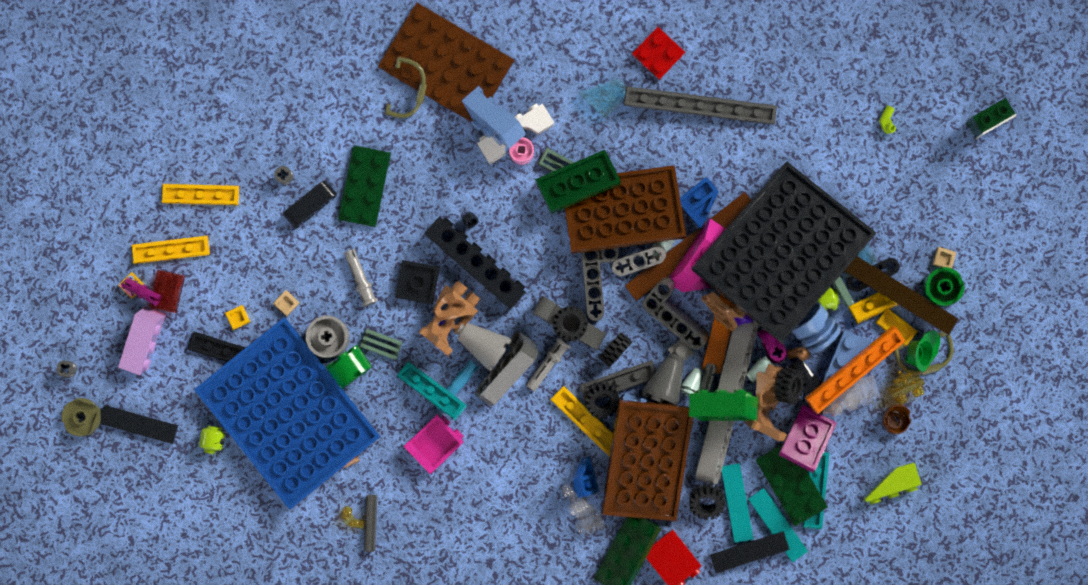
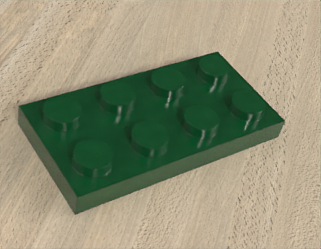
[338,145,391,228]
[535,150,621,214]
[756,443,828,526]
[594,517,662,585]

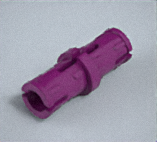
[122,277,162,306]

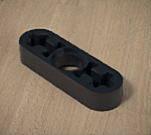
[847,258,899,292]

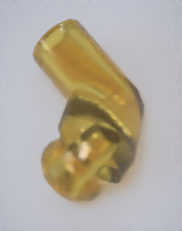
[340,506,365,530]

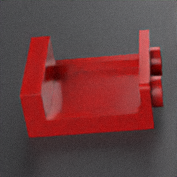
[646,529,702,585]

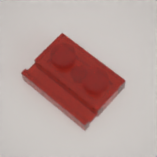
[149,270,185,313]

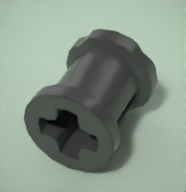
[274,166,293,185]
[56,360,77,378]

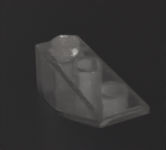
[823,375,880,416]
[561,481,606,537]

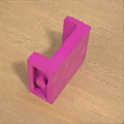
[404,414,464,474]

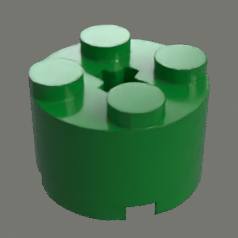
[922,267,965,307]
[326,345,372,389]

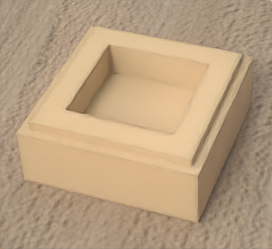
[932,247,957,268]
[273,290,300,317]

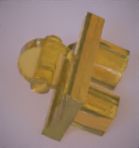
[887,371,925,405]

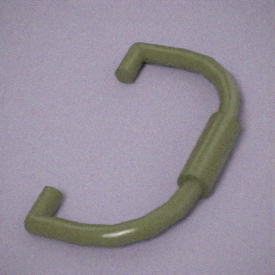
[385,57,427,118]
[894,332,954,376]

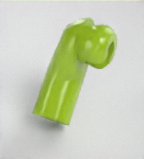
[879,105,896,134]

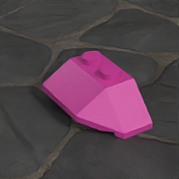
[670,218,726,292]

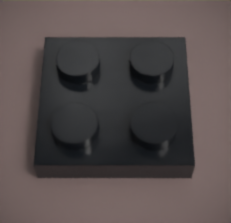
[395,260,440,305]

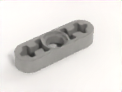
[612,246,666,276]

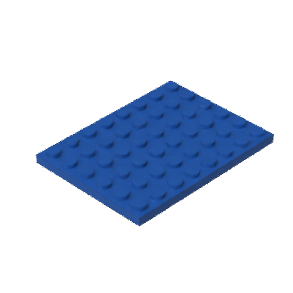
[194,317,381,510]

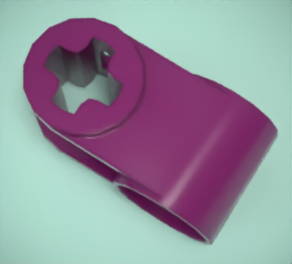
[757,329,787,363]

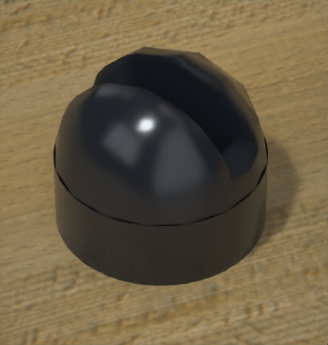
[461,212,478,229]

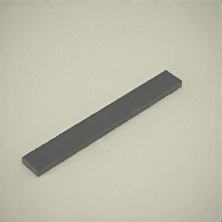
[623,86,777,125]

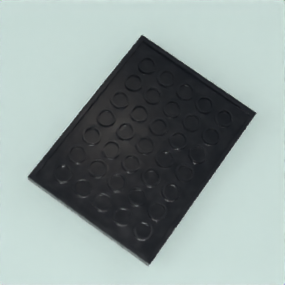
[691,161,876,343]

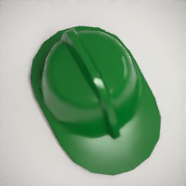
[904,330,941,372]

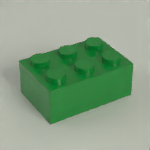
[689,389,758,421]

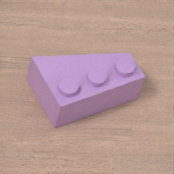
[118,306,166,375]

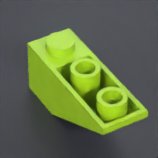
[863,462,922,504]

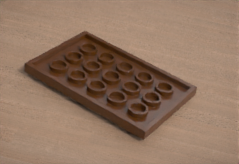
[378,3,515,122]
[565,165,686,254]
[601,400,693,521]

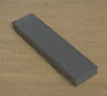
[580,360,656,400]

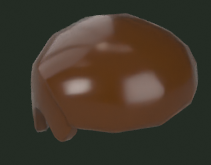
[882,404,911,434]

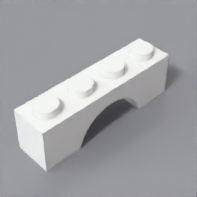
[477,104,555,165]

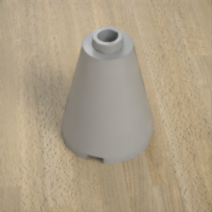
[456,323,511,371]

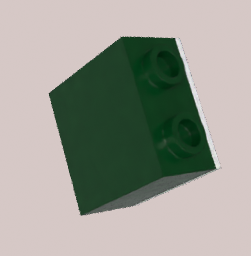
[966,97,1017,140]

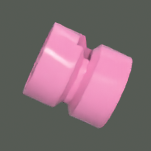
[509,137,534,165]

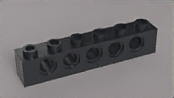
[424,216,526,310]

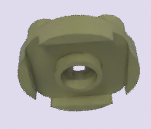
[61,398,101,437]

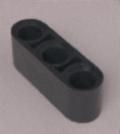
[283,180,338,229]

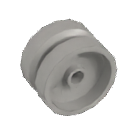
[306,316,350,359]

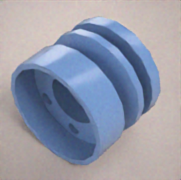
[792,302,841,354]

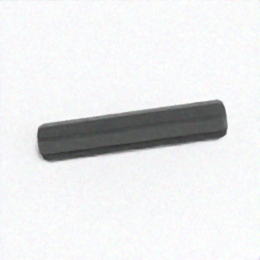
[364,495,378,552]

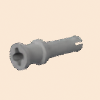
[344,249,378,307]
[525,337,571,392]

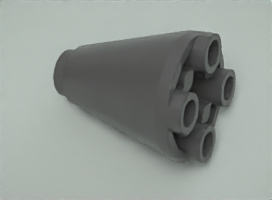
[641,353,684,405]

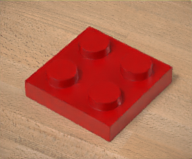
[632,27,686,81]

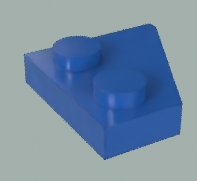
[680,177,719,229]
[573,456,600,498]

